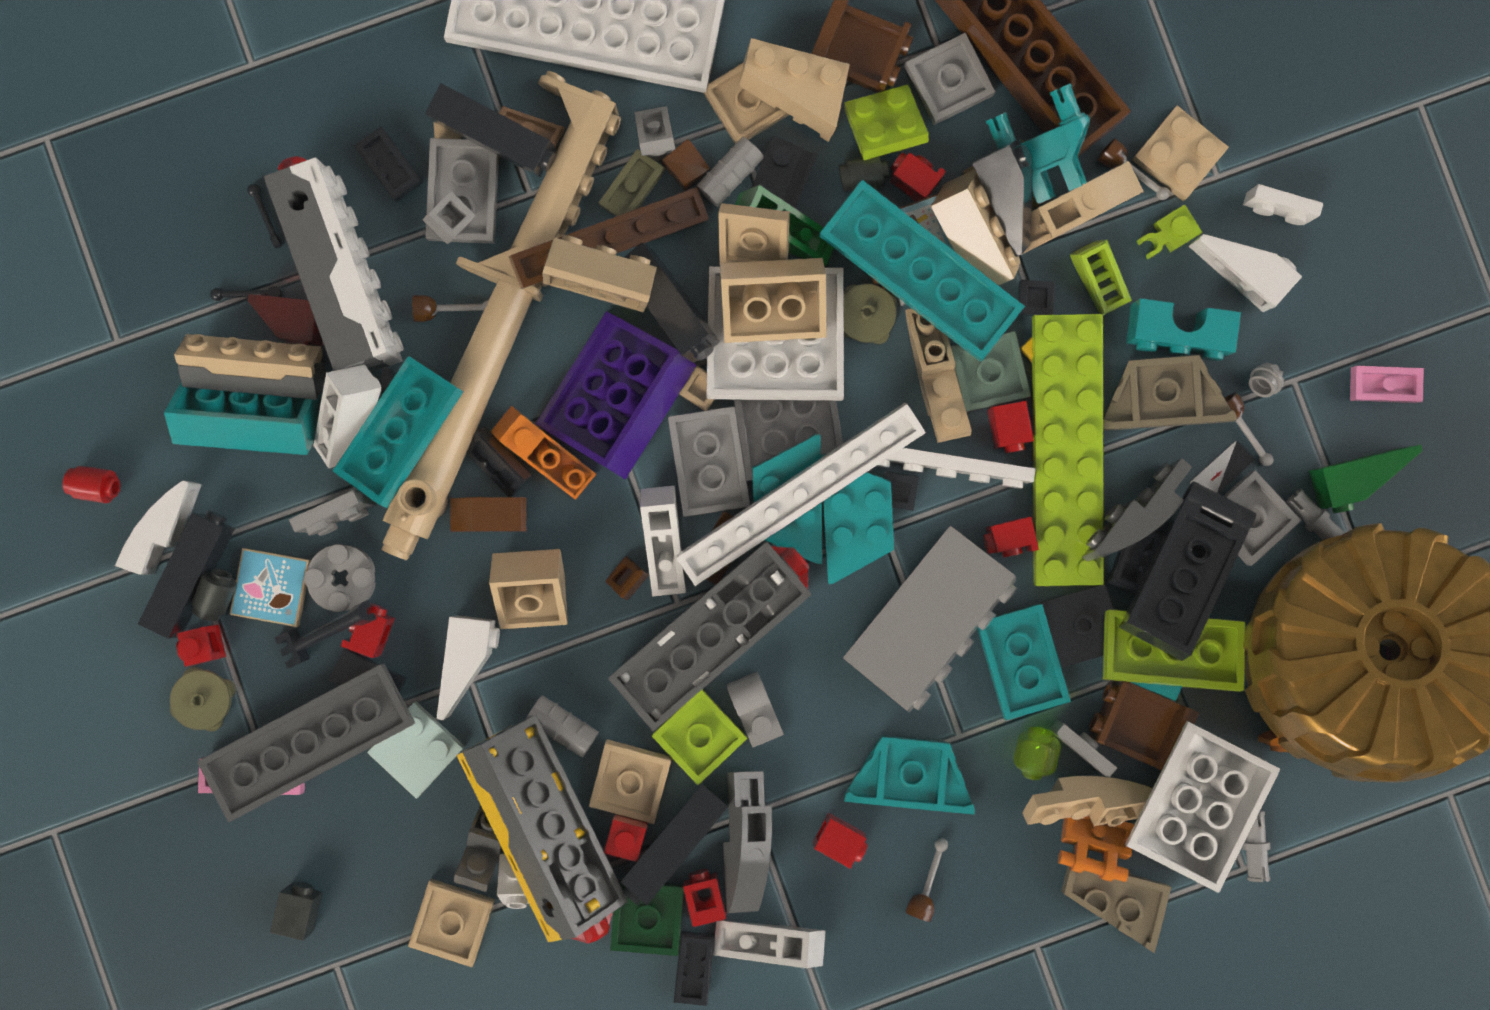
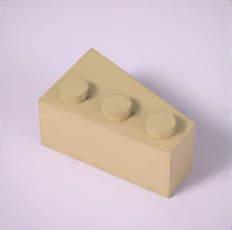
[739,38,850,142]
[931,169,1020,285]

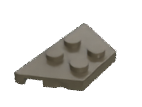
[1103,355,1237,431]

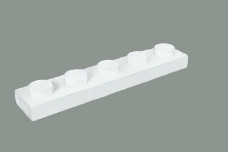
[876,448,1035,488]

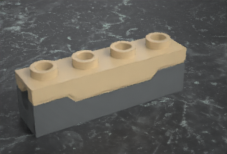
[174,334,326,400]

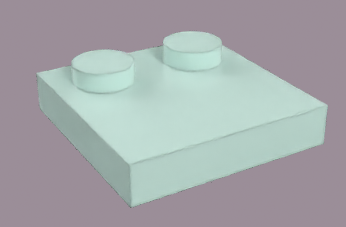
[367,701,465,799]

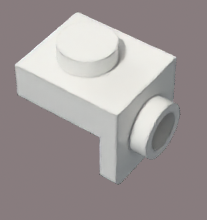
[497,854,529,909]

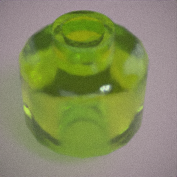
[1013,726,1061,780]

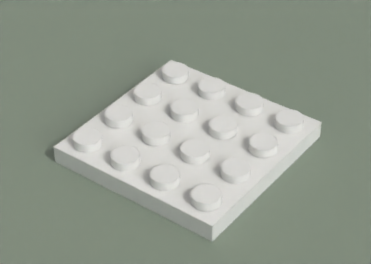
[707,266,844,401]

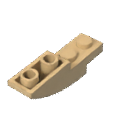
[1021,161,1144,255]
[905,309,972,443]
[1022,776,1153,826]

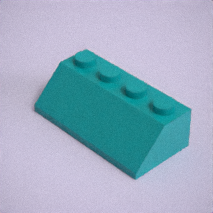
[164,382,321,455]

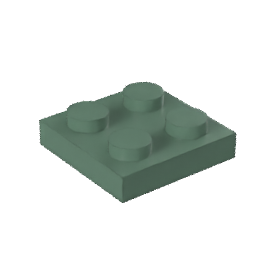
[951,331,1031,412]

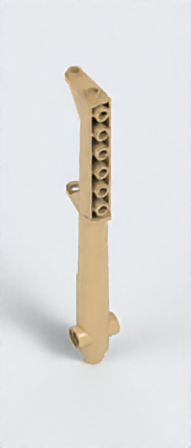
[381,71,621,560]

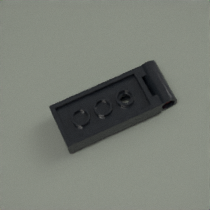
[1119,481,1257,661]

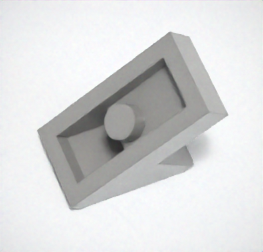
[634,106,675,161]

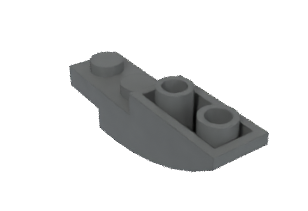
[1083,458,1192,561]
[723,771,772,913]

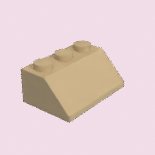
[543,235,657,312]
[720,258,827,343]

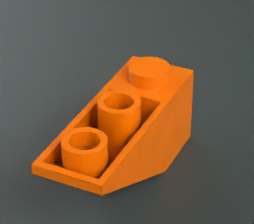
[490,406,596,500]

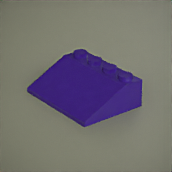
[536,311,696,480]

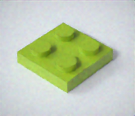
[844,84,929,160]
[651,689,747,785]

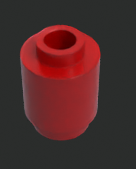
[63,466,121,504]

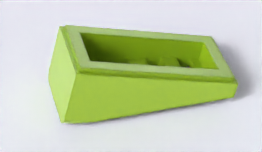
[1069,240,1132,315]

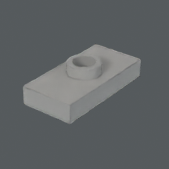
[1049,720,1117,777]

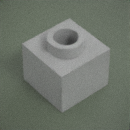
[423,191,476,244]

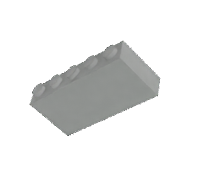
[843,526,1017,712]

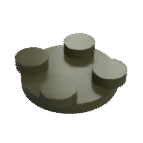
[843,284,896,345]
[170,667,236,731]

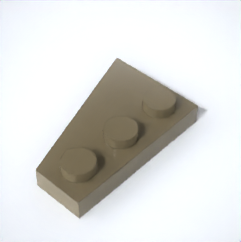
[1061,866,1171,954]

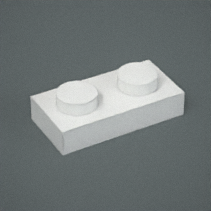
[1243,184,1323,225]

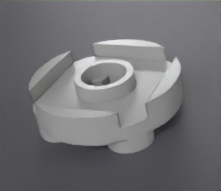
[304,544,376,612]

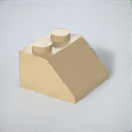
[489,549,568,629]

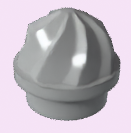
[1249,362,1284,397]

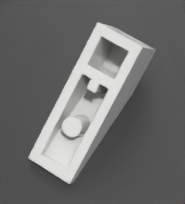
[1189,234,1302,312]
[313,365,381,468]
[640,486,686,596]
[437,615,500,720]
[713,920,825,968]

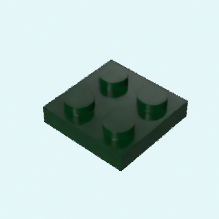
[610,879,684,956]

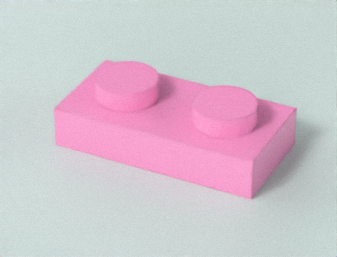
[1350,366,1424,403]

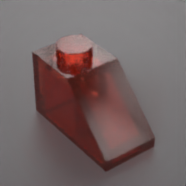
[248,294,322,346]

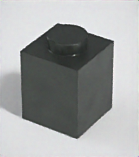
[270,882,323,941]

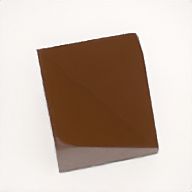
[663,139,710,191]

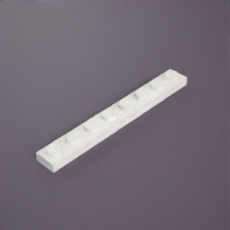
[676,403,926,586]

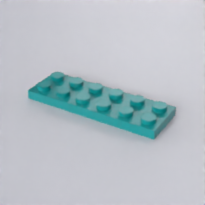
[819,180,1025,362]

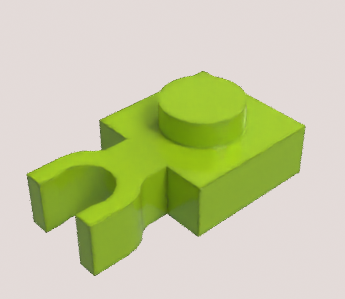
[1136,205,1203,259]

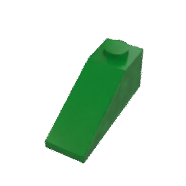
[735,185,834,266]
[1309,444,1423,514]

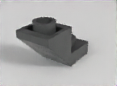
[454,804,502,892]

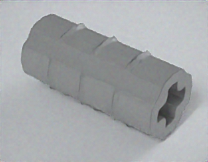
[697,137,763,207]
[526,695,599,757]

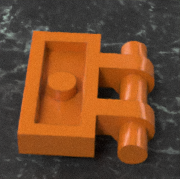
[1058,815,1134,882]

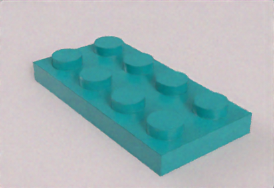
[333,356,464,508]

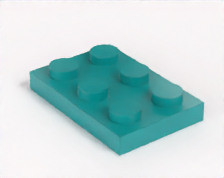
[977,603,1071,721]

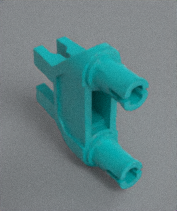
[986,83,1090,204]

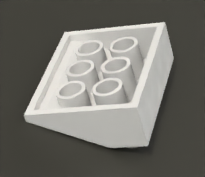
[1125,721,1280,893]

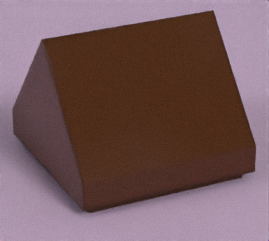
[605,556,649,600]

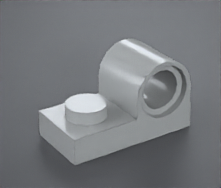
[727,671,784,748]

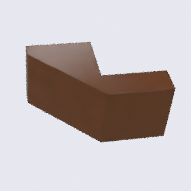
[450,497,527,532]

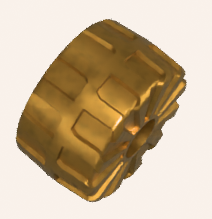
[1243,523,1490,782]

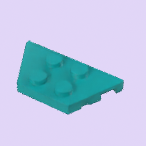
[752,434,822,564]
[821,453,894,584]
[843,735,975,815]

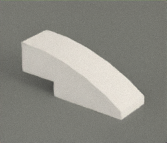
[115,481,202,575]

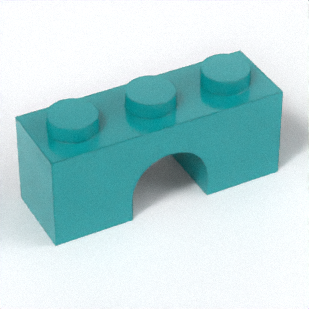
[1126,298,1241,361]

